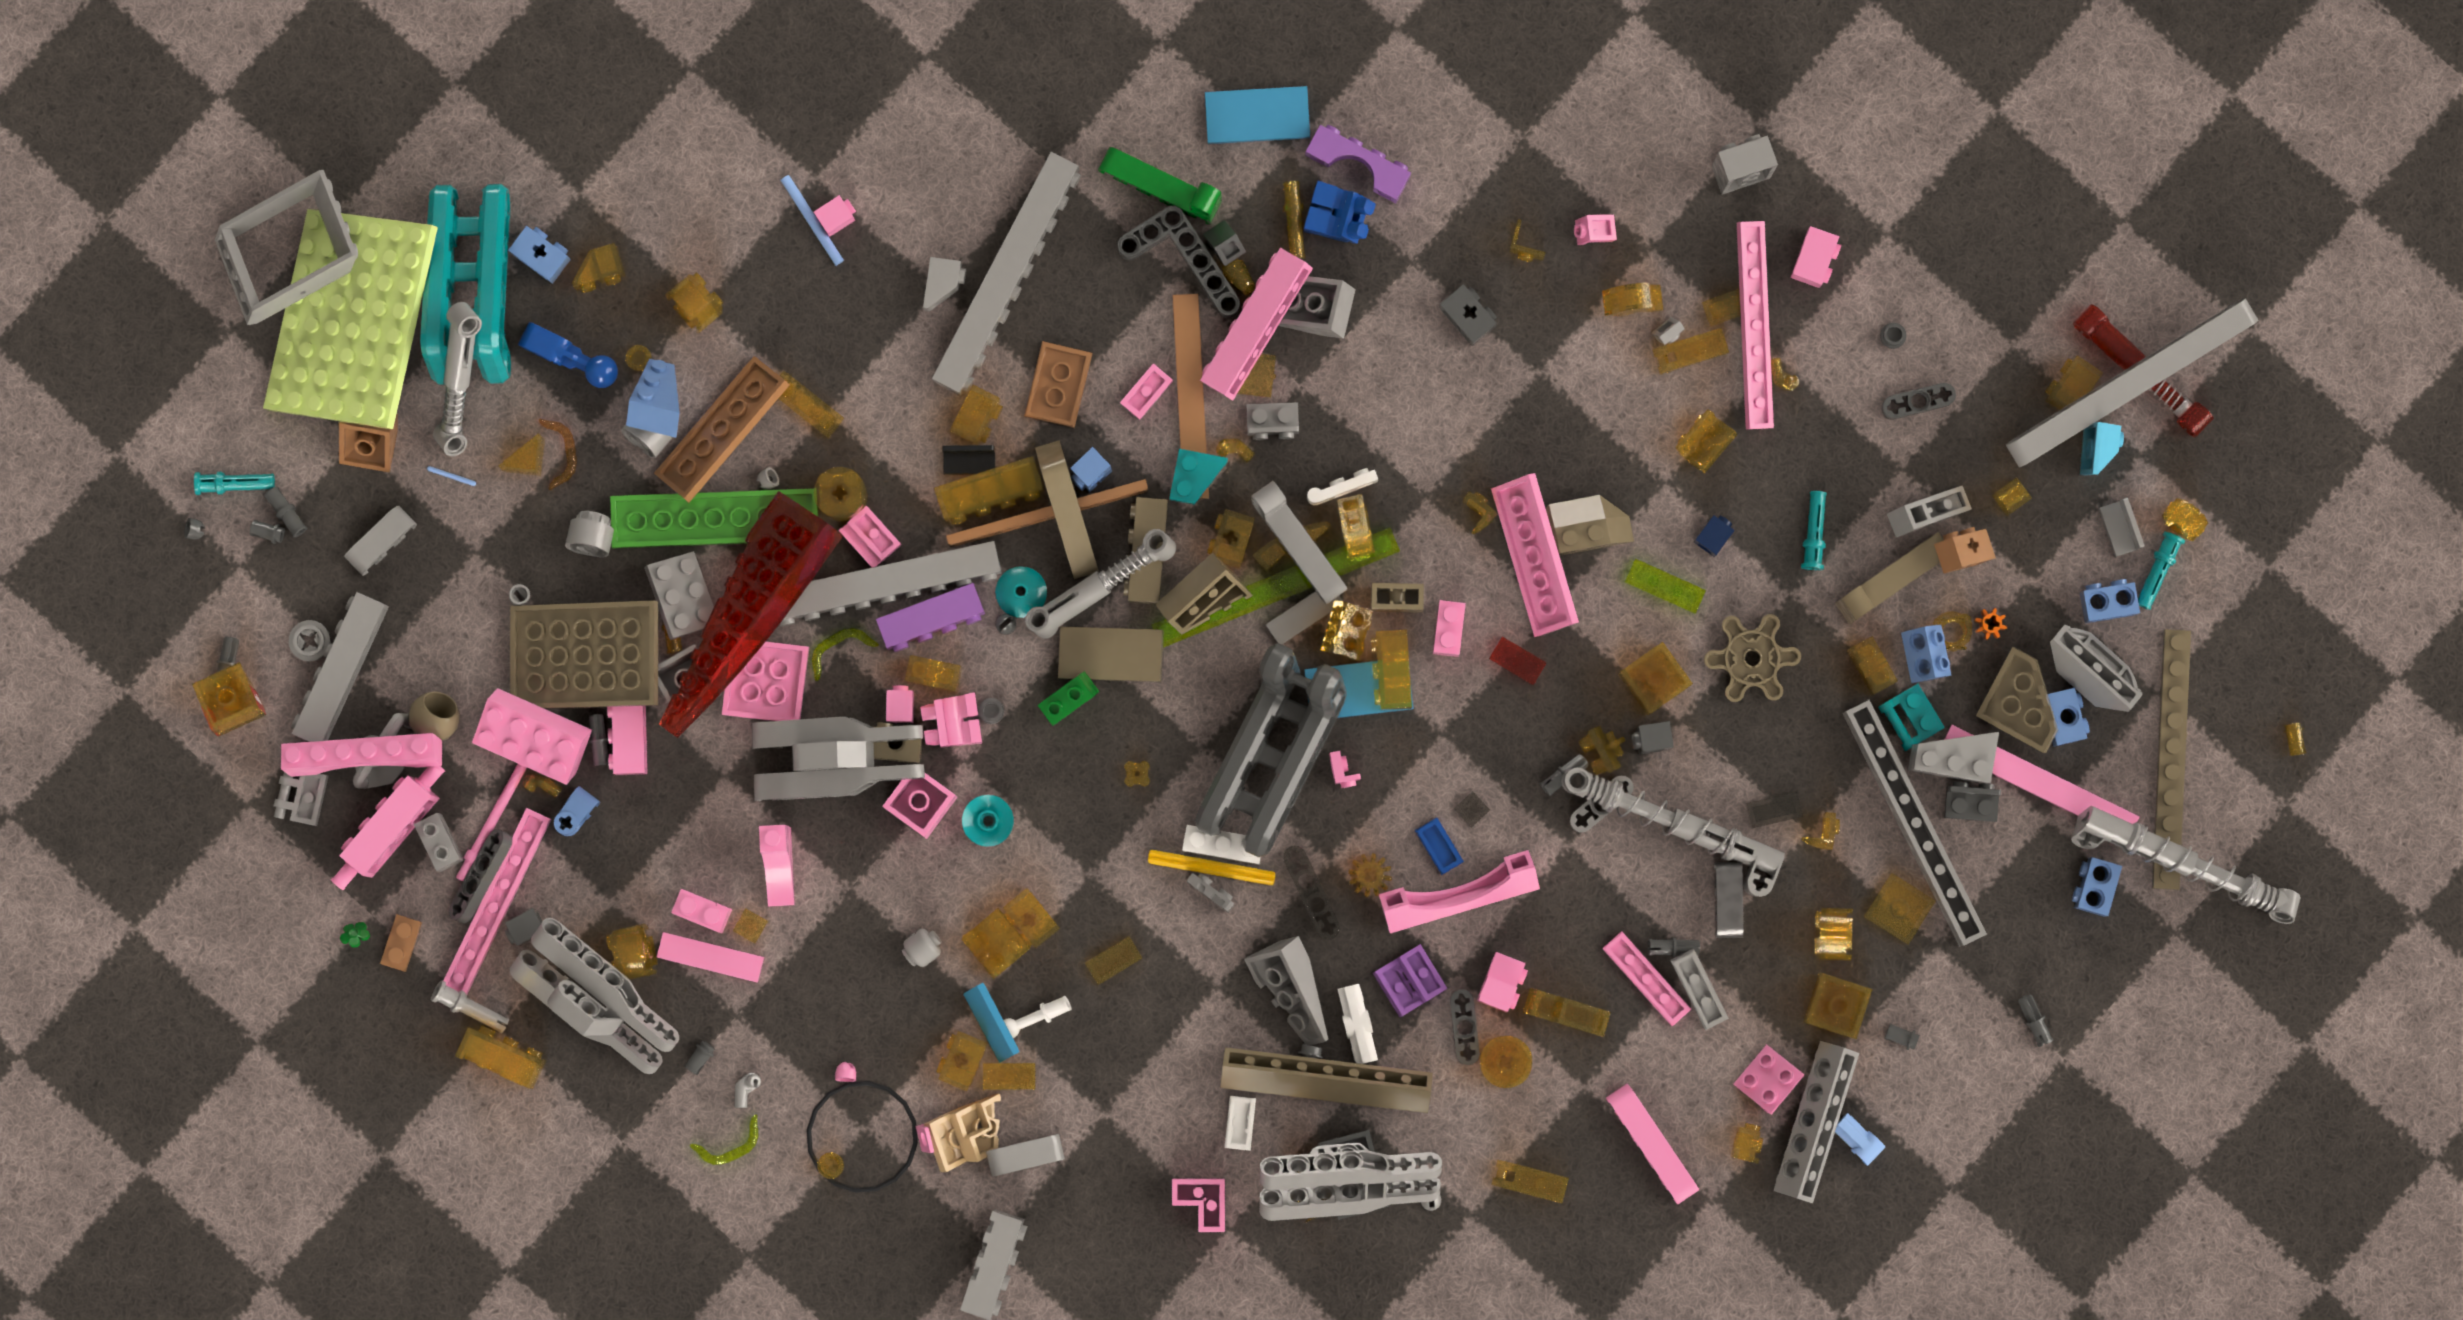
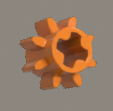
[1974,608,2007,640]

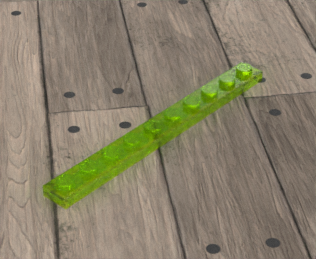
[1151,527,1400,648]

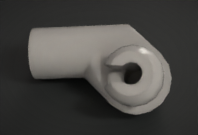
[734,1073,761,1108]

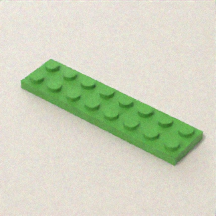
[610,488,819,549]

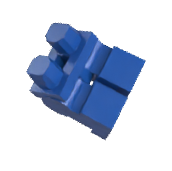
[1302,181,1376,244]

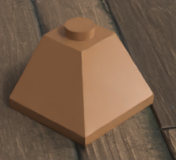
[339,414,398,473]

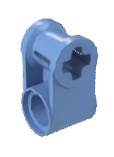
[554,786,600,836]

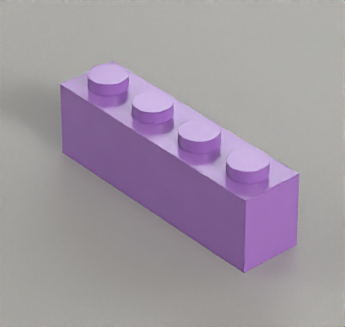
[876,583,985,652]

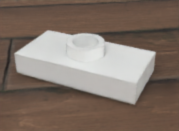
[1225,1096,1256,1151]

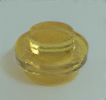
[626,345,652,371]
[817,1152,844,1179]

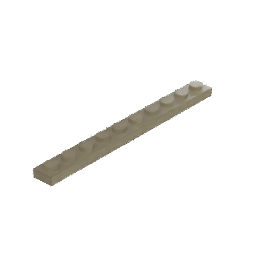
[2152,629,2191,890]

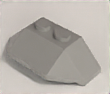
[2050,625,2143,712]

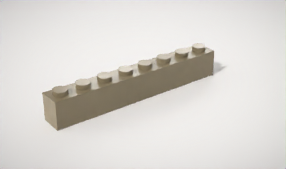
[1220,1047,1433,1113]

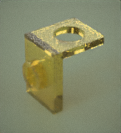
[1509,219,1545,262]

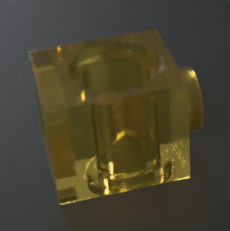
[1992,478,2032,516]

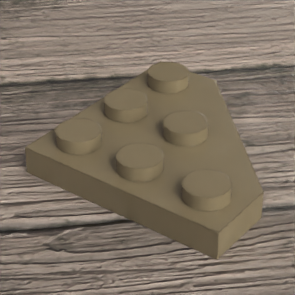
[1976,647,2058,753]

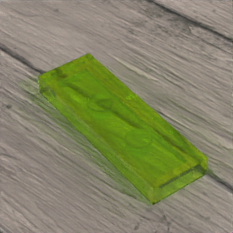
[1624,558,1706,614]

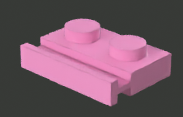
[839,506,901,568]

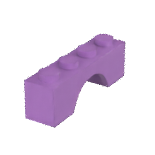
[1305,125,1411,204]

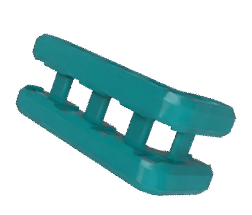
[420,184,511,385]

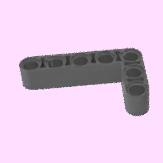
[1118,206,1240,318]

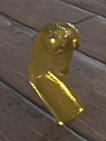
[1771,358,1799,391]
[523,773,562,798]

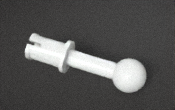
[1004,996,1071,1038]

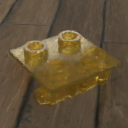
[961,908,1031,979]

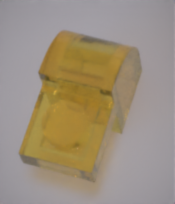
[1602,283,1664,316]

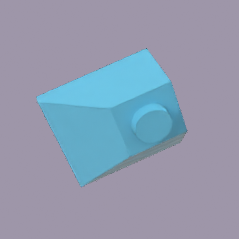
[2080,422,2124,475]

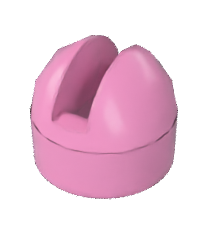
[835,1062,856,1082]

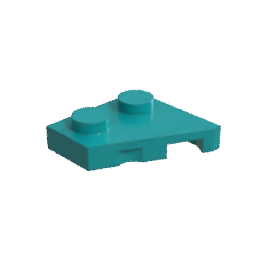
[1169,449,1228,505]

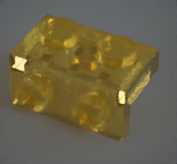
[1676,409,1737,474]

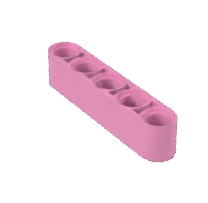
[1606,1083,1699,1205]

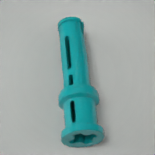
[194,472,275,495]
[1801,491,1827,571]
[2138,531,2185,610]

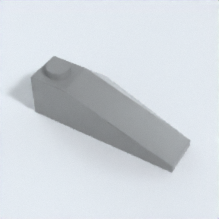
[1244,936,1328,1045]

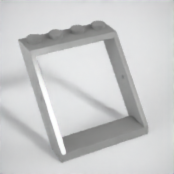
[215,170,358,325]

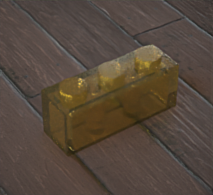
[1371,629,1412,711]

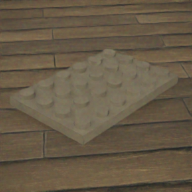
[510,601,658,709]

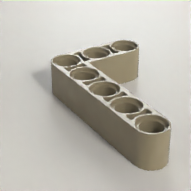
[1035,440,1099,580]
[1835,532,1944,625]

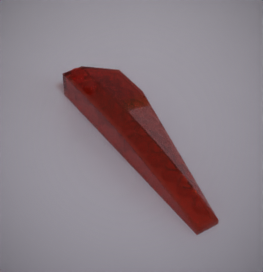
[659,491,843,738]

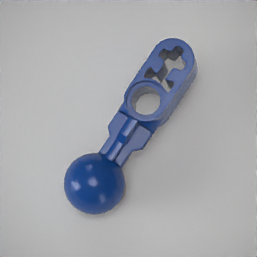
[517,322,618,388]

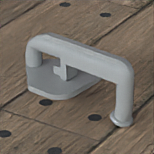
[353,713,411,789]

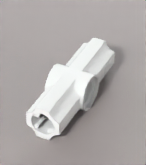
[1337,984,1378,1064]

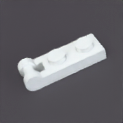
[1307,468,1378,506]

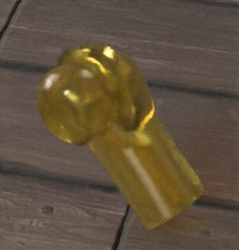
[1216,439,1255,463]

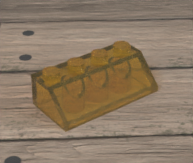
[934,456,1044,525]

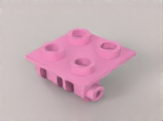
[1733,1045,1804,1115]

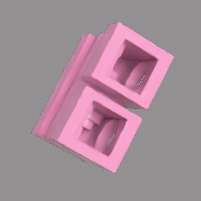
[920,692,982,748]

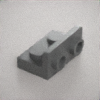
[1944,782,2001,822]

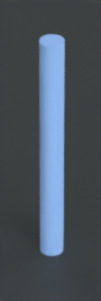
[781,175,844,266]

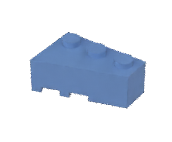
[626,359,680,438]

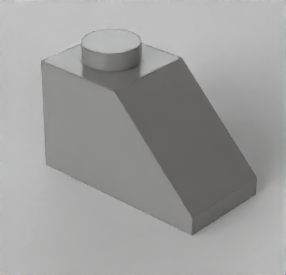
[923,257,966,312]

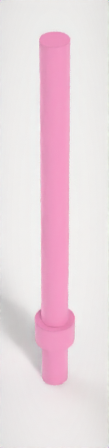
[456,764,527,881]

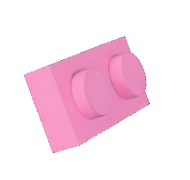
[1120,364,1173,420]

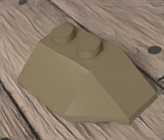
[1546,495,1634,556]

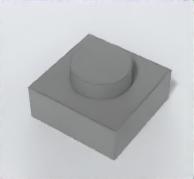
[1652,317,1685,345]

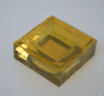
[733,908,769,944]

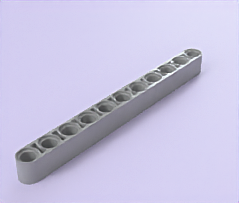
[2006,298,2258,467]

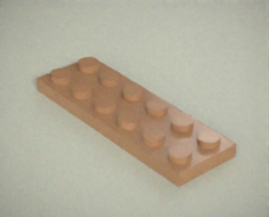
[654,356,790,502]

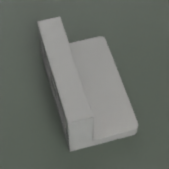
[2098,498,2145,557]

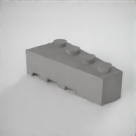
[960,1209,1028,1320]

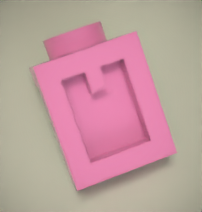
[1574,215,1617,245]
[1329,751,1361,788]

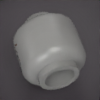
[902,928,942,967]

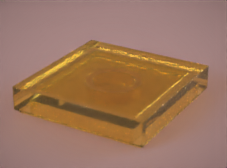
[1864,873,1936,945]

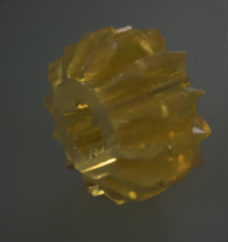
[2162,498,2208,541]
[1348,853,1392,897]

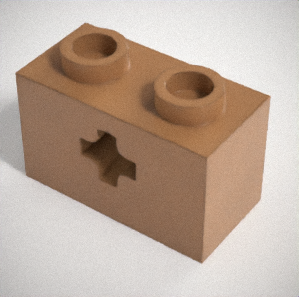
[1934,527,1996,574]

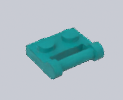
[1878,684,1945,751]

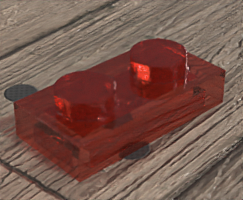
[1489,637,1546,685]

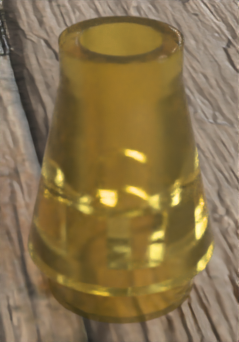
[1222,258,1256,295]

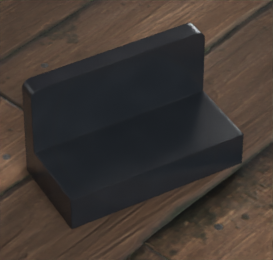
[942,445,996,475]

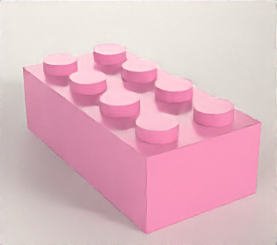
[472,688,592,785]

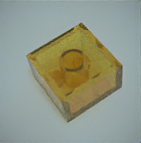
[1618,642,1693,716]
[1803,973,1872,1039]

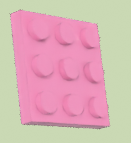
[722,638,809,721]

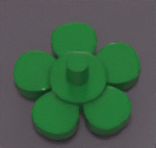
[340,922,370,948]

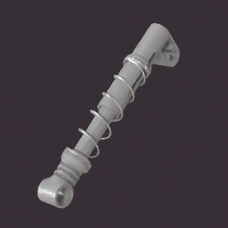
[1561,767,1785,897]
[2071,806,2301,924]

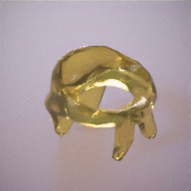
[1933,611,1972,652]

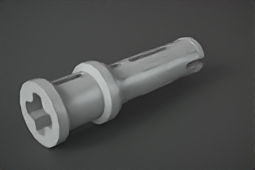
[431,980,509,1033]

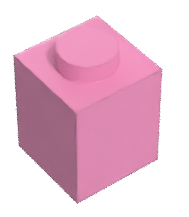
[814,195,856,237]
[886,685,914,723]

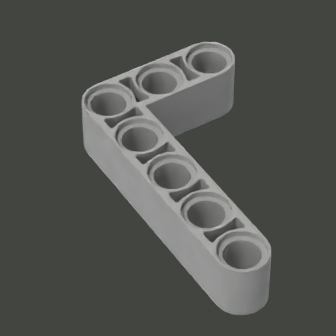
[1251,480,1347,604]

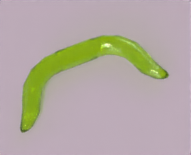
[811,628,879,681]
[690,1114,759,1165]

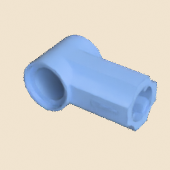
[1835,1113,1885,1166]

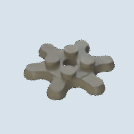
[1704,614,1801,702]

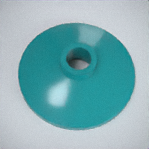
[995,566,1047,618]
[962,795,1014,847]

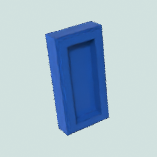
[1415,818,1464,875]

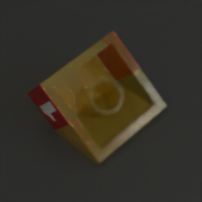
[192,662,267,737]

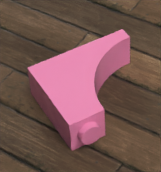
[759,825,795,907]

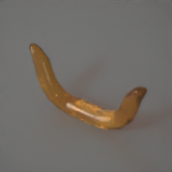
[539,419,577,490]

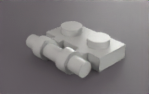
[274,772,328,826]

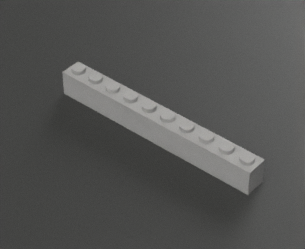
[932,152,1081,396]
[741,541,1002,632]
[1842,700,1987,947]

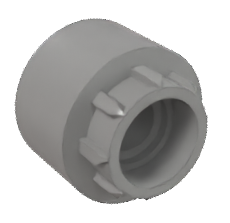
[621,424,672,458]
[565,511,614,557]

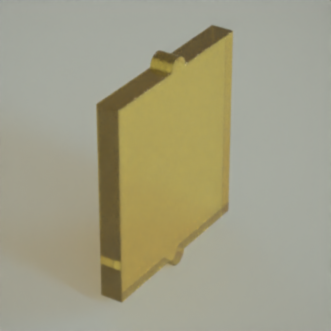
[1237,354,1276,398]

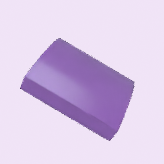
[1373,944,1448,1017]

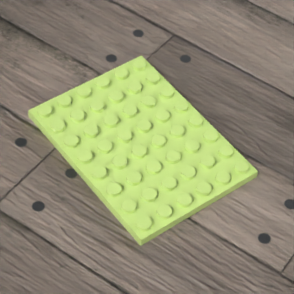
[263,209,438,429]

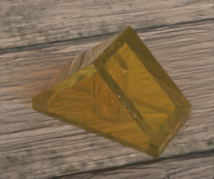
[498,433,545,476]

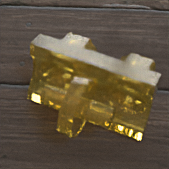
[1579,726,1626,775]

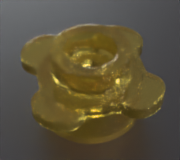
[1124,761,1150,787]

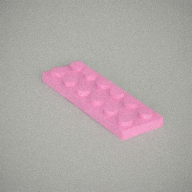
[1491,473,1579,637]

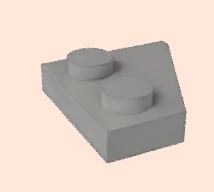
[1187,872,1234,913]

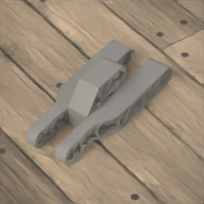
[752,717,925,801]
[509,918,679,1074]
[1259,1143,1442,1221]

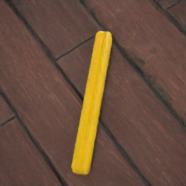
[1148,850,1275,885]

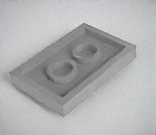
[644,551,720,640]

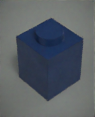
[1694,515,1735,557]

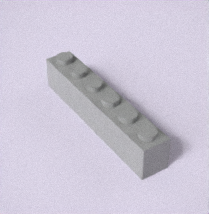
[291,592,389,742]

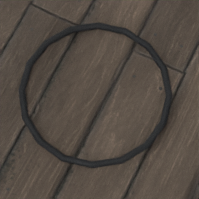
[807,1081,918,1193]

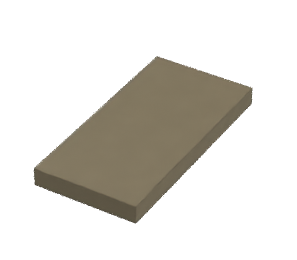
[1058,627,1164,682]

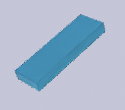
[963,983,1020,1063]

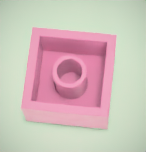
[883,773,957,839]

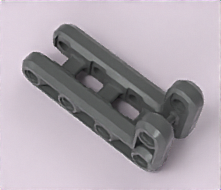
[1195,643,1347,857]

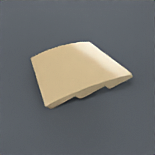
[924,1094,1001,1172]

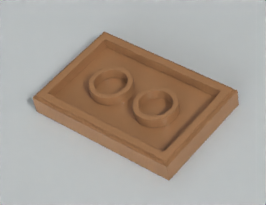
[1024,341,1093,428]

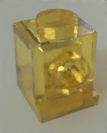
[1731,1123,1763,1164]

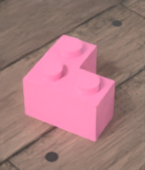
[1476,952,1528,1012]
[1172,1178,1225,1232]

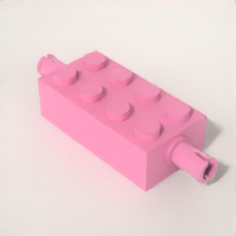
[331,766,445,890]

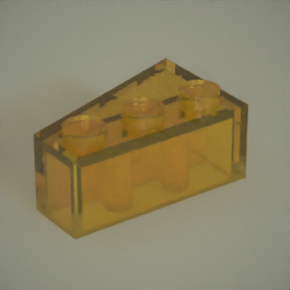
[455,1025,547,1089]

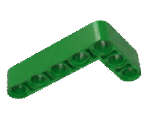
[1098,147,1222,225]

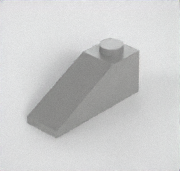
[1887,486,1972,538]

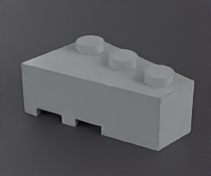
[1908,732,1999,784]

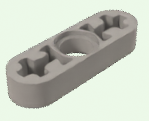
[1570,776,1633,833]

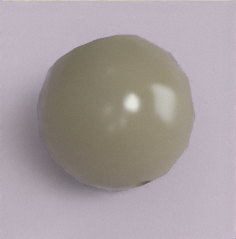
[408,691,460,741]

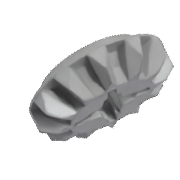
[289,620,331,662]

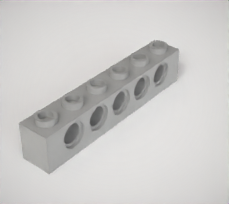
[1774,1041,1859,1203]

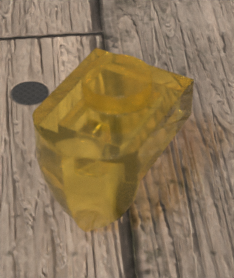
[1462,491,1498,534]
[1801,812,1840,850]

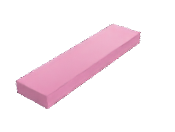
[1602,931,1691,1026]
[657,932,764,983]

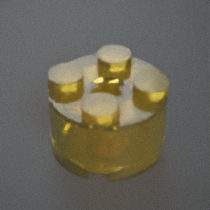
[665,272,723,334]
[814,467,868,522]
[1815,908,1853,961]
[606,923,658,980]
[1479,1036,1532,1088]

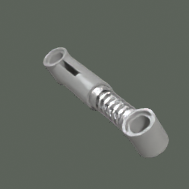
[433,302,482,456]
[1025,529,1176,639]

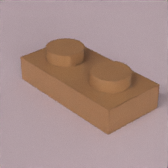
[380,914,422,972]

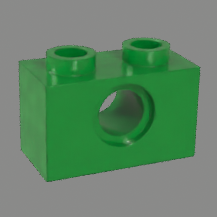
[1038,671,1100,726]

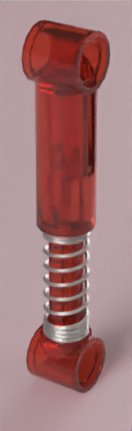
[2073,304,2214,438]

